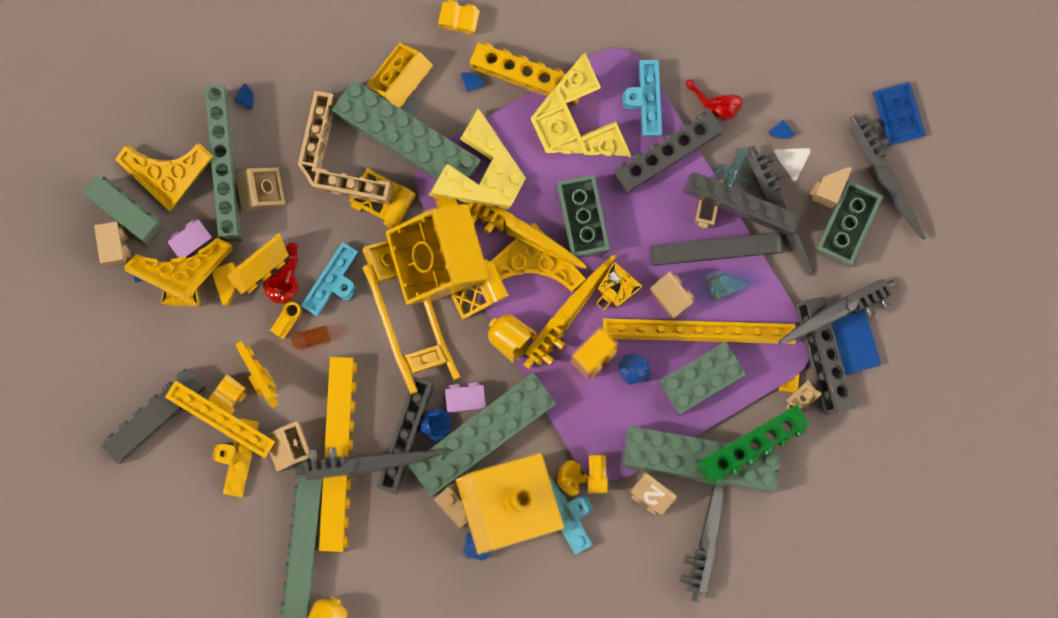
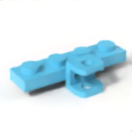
[622,60,662,137]
[301,242,359,317]
[550,477,593,555]

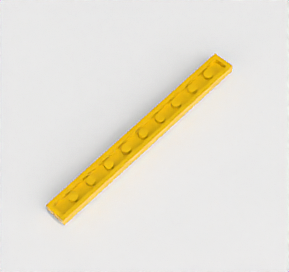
[603,318,796,344]

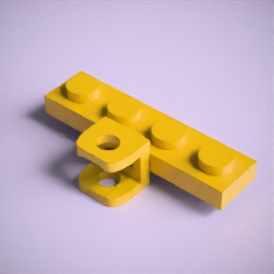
[235,341,279,409]
[212,418,259,498]

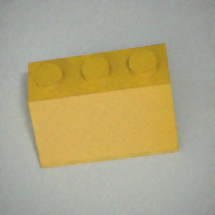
[365,42,433,108]
[227,233,288,295]

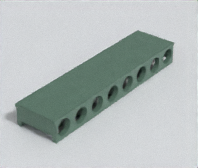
[204,84,242,241]

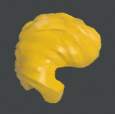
[557,460,588,496]

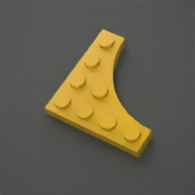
[115,143,213,211]
[492,223,586,293]
[124,238,233,301]

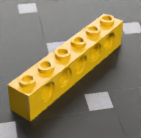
[469,42,580,107]

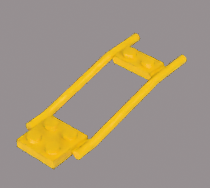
[362,240,461,394]

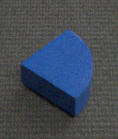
[461,72,485,92]
[235,83,254,110]
[768,120,795,139]

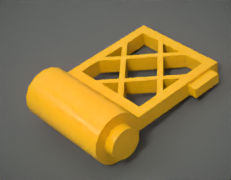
[349,168,416,229]
[451,259,509,320]

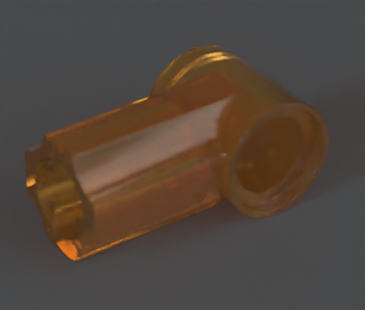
[292,325,330,351]

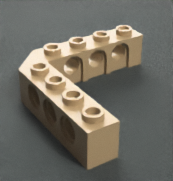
[298,91,394,205]

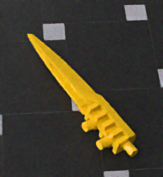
[462,202,586,269]
[523,254,617,369]

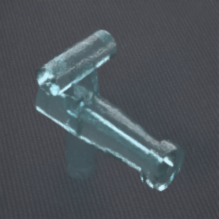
[713,148,753,188]

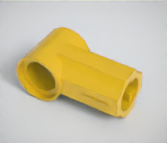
[270,302,303,339]
[588,455,608,493]

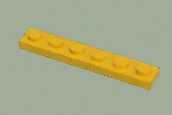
[165,381,276,458]

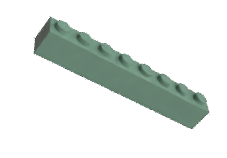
[280,462,323,618]

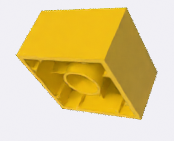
[385,204,489,305]
[456,453,564,554]

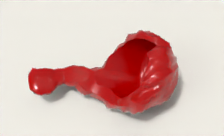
[686,78,743,120]
[263,243,299,304]

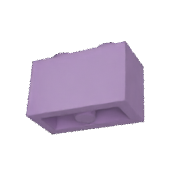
[168,219,214,259]
[445,382,486,413]

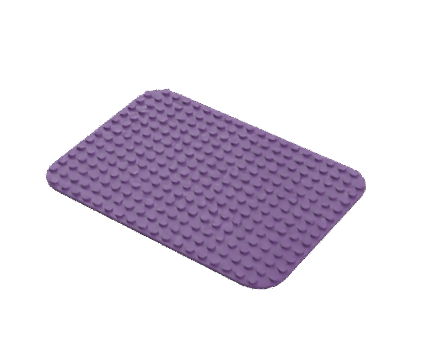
[415,48,809,481]

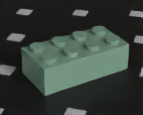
[556,174,610,259]
[83,175,163,246]
[814,180,883,268]
[658,341,746,415]

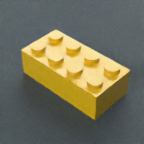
[571,328,617,378]

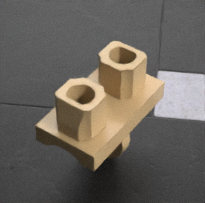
[786,380,821,411]

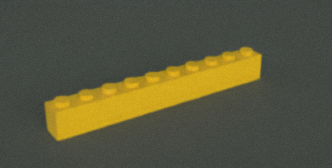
[319,357,358,552]

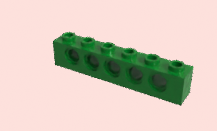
[697,405,809,485]

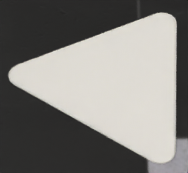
[774,148,811,181]

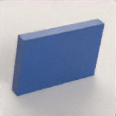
[873,82,926,147]
[831,310,881,375]

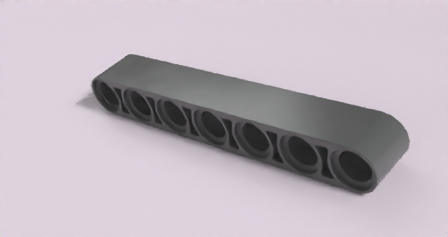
[650,233,783,266]

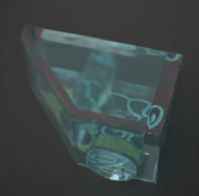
[704,271,750,302]

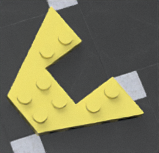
[531,52,631,157]
[429,109,526,209]

